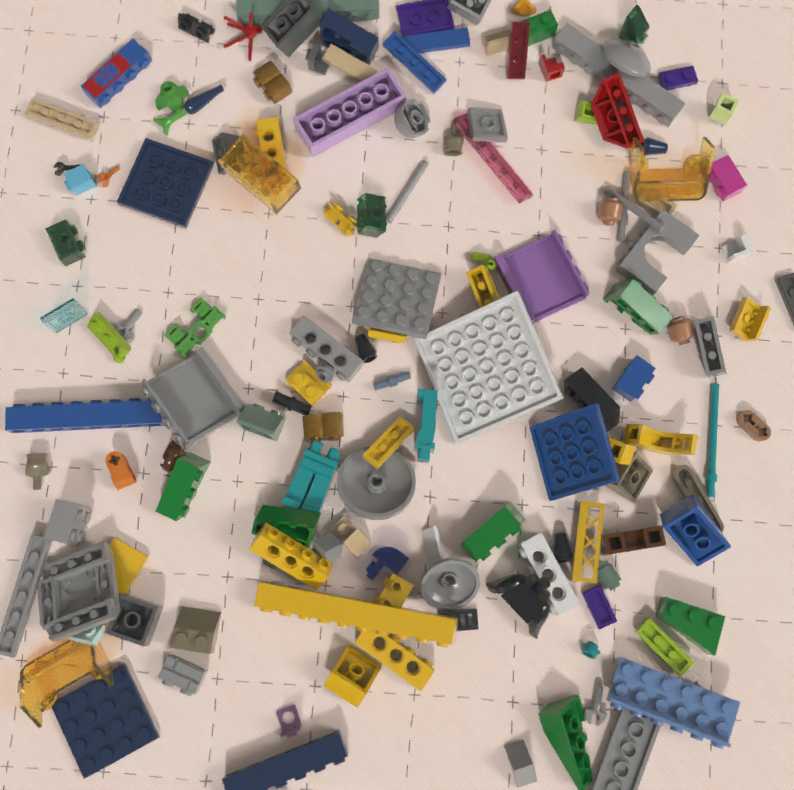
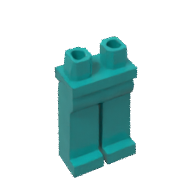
[414,389,438,463]
[281,440,341,513]

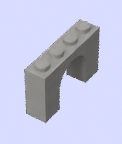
[616,209,700,295]

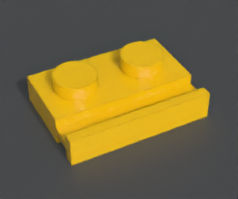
[285,360,332,407]

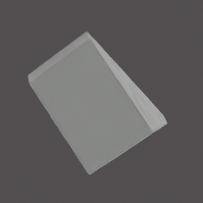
[504,740,537,788]

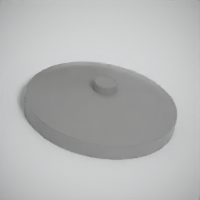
[337,446,416,520]

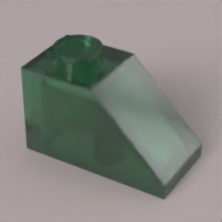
[618,4,650,45]

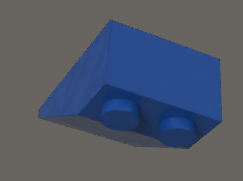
[660,494,731,567]

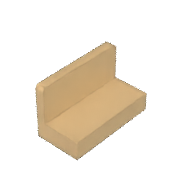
[481,29,510,56]

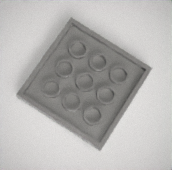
[352,258,442,339]

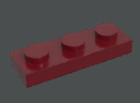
[506,21,530,79]

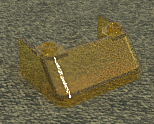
[629,137,715,201]
[20,640,114,728]

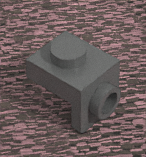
[305,43,329,75]

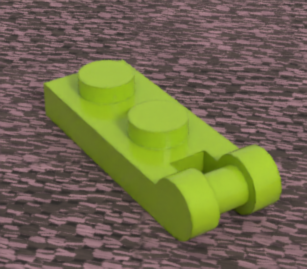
[87,312,132,364]

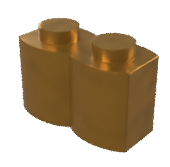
[253,60,292,104]
[302,412,344,443]

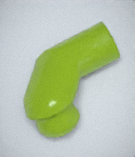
[471,252,496,271]

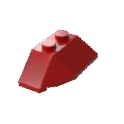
[591,72,645,149]

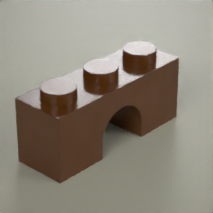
[601,525,666,556]

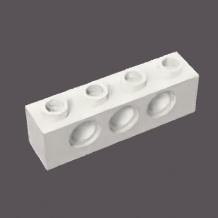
[518,532,580,616]

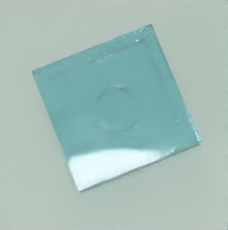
[40,298,88,333]

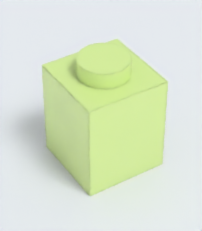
[709,93,740,125]

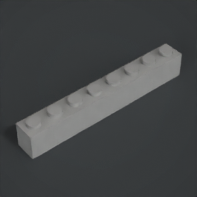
[552,23,685,127]

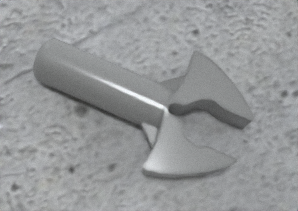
[115,309,142,341]
[584,685,607,726]

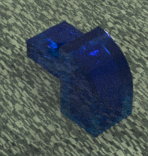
[366,547,409,581]

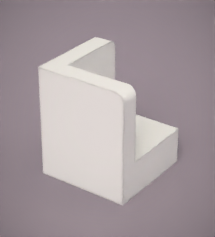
[721,234,755,264]

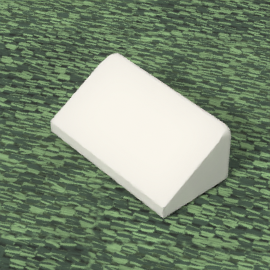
[422,526,444,567]

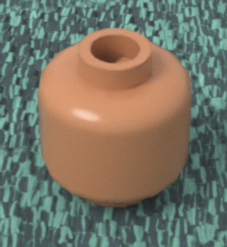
[597,198,623,226]
[667,316,695,345]

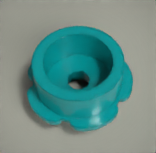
[581,641,600,659]

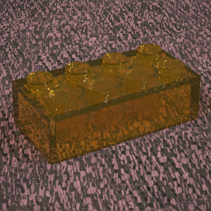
[218,134,302,215]

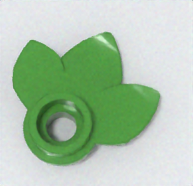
[155,81,189,112]

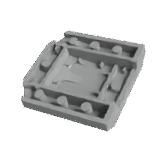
[37,541,120,642]

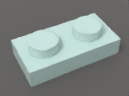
[67,624,107,646]

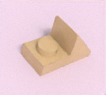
[330,516,371,558]

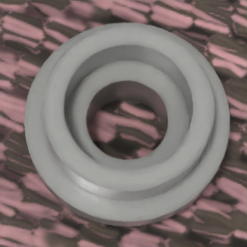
[316,364,334,383]

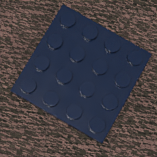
[117,138,214,229]
[50,663,160,779]

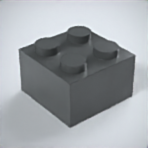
[106,594,163,647]

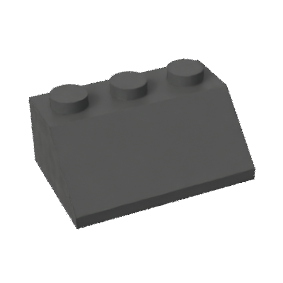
[261,0,324,57]

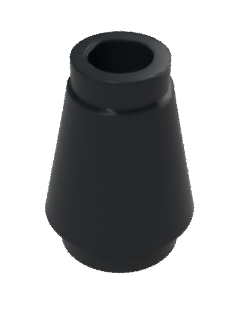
[355,334,377,363]
[553,533,573,563]

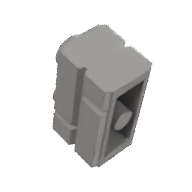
[158,654,208,696]

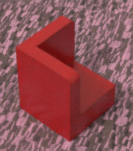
[538,54,565,82]

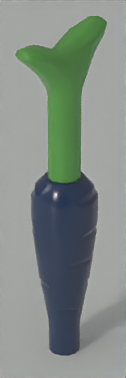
[153,84,225,136]

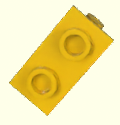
[323,202,361,237]

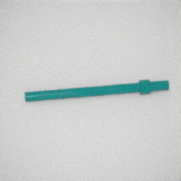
[705,383,719,498]

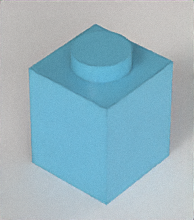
[64,164,96,196]

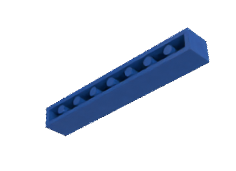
[5,398,165,433]

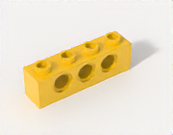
[254,116,290,195]
[249,523,333,591]
[355,629,435,691]

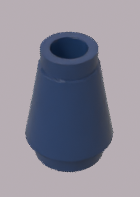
[639,137,668,156]

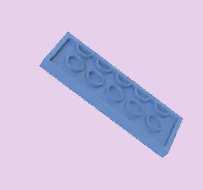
[606,657,741,750]

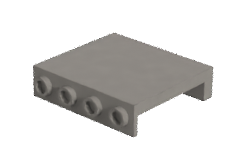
[140,347,245,448]

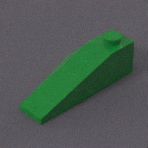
[538,695,592,790]

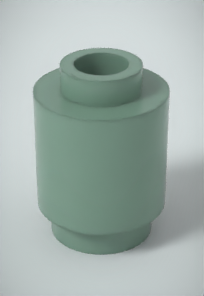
[597,560,622,591]

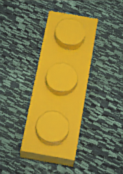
[363,416,415,470]

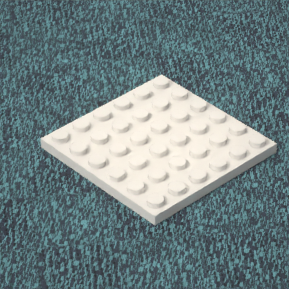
[414,291,564,444]

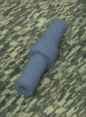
[373,371,411,391]

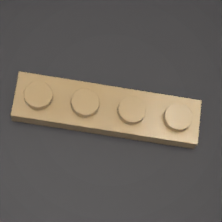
[25,97,100,141]

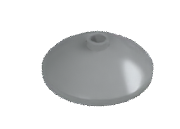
[602,40,651,77]
[420,558,480,610]

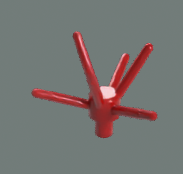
[223,12,262,61]

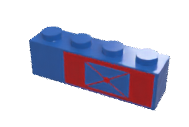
[80,39,152,108]

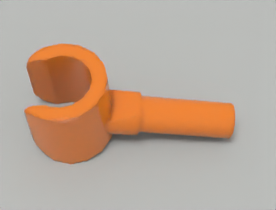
[97,166,120,188]

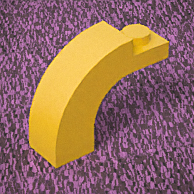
[623,424,698,456]

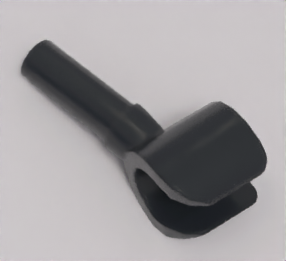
[53,162,80,176]

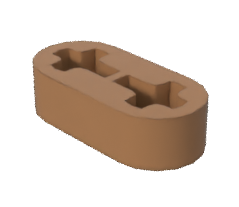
[736,410,771,442]

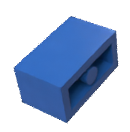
[612,355,656,402]

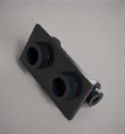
[178,13,215,43]

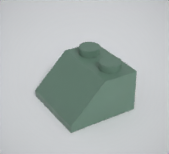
[236,403,285,441]

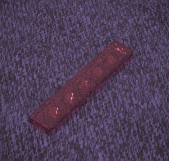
[452,113,534,204]

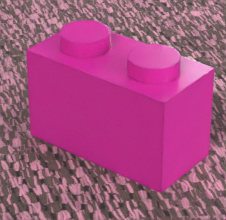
[704,155,747,202]

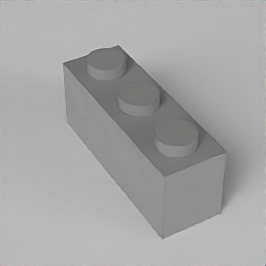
[694,316,727,378]

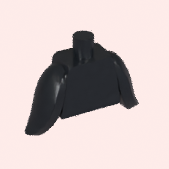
[486,574,551,639]

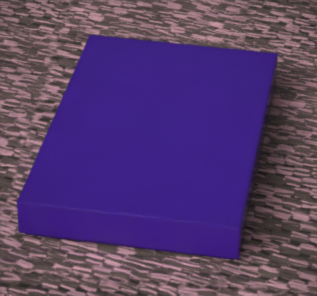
[396,0,455,36]

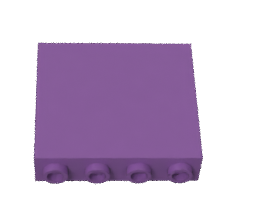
[494,229,589,324]

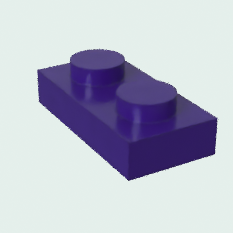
[658,65,698,91]

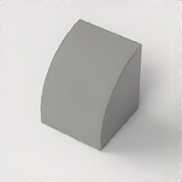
[313,532,344,561]

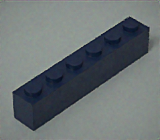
[222,730,349,790]

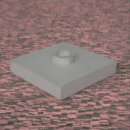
[466,107,508,143]

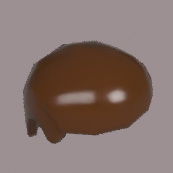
[160,440,185,472]

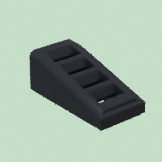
[437,609,479,631]

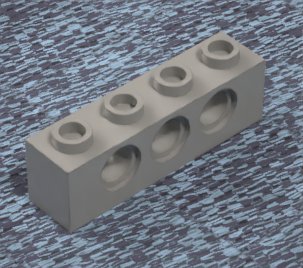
[289,315,364,382]

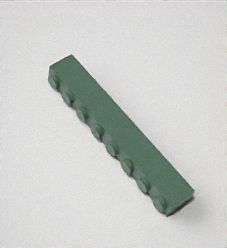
[236,0,380,25]

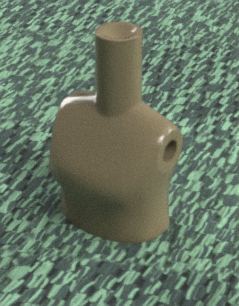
[443,123,464,156]
[25,453,49,490]

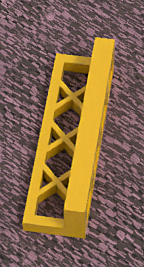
[572,501,605,584]

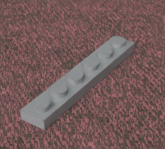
[0,534,52,658]

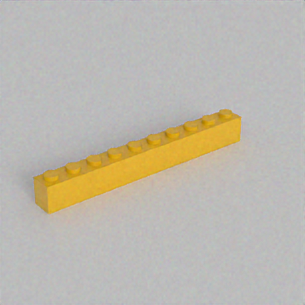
[254,581,458,647]

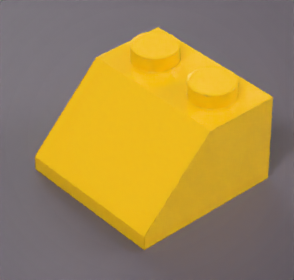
[323,645,382,708]

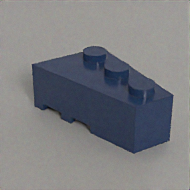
[319,8,379,65]

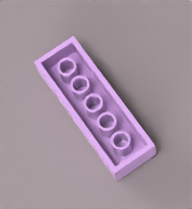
[293,68,407,157]

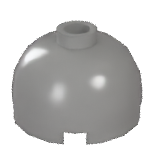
[394,99,430,138]

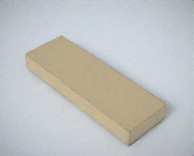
[322,44,378,82]

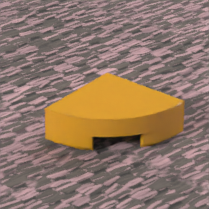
[511,0,536,17]

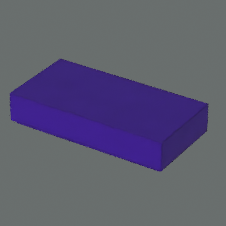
[581,584,617,630]

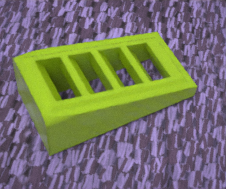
[574,100,597,125]

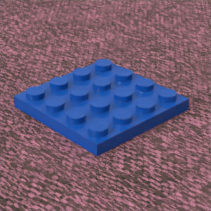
[529,404,621,501]

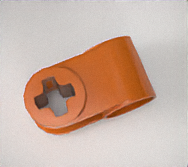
[105,451,137,490]

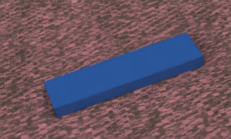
[402,27,470,54]
[382,31,447,94]

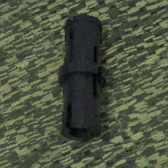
[272,391,312,415]

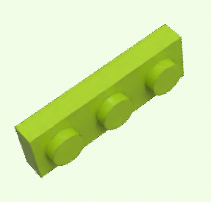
[635,618,694,677]

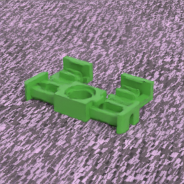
[164,298,226,359]

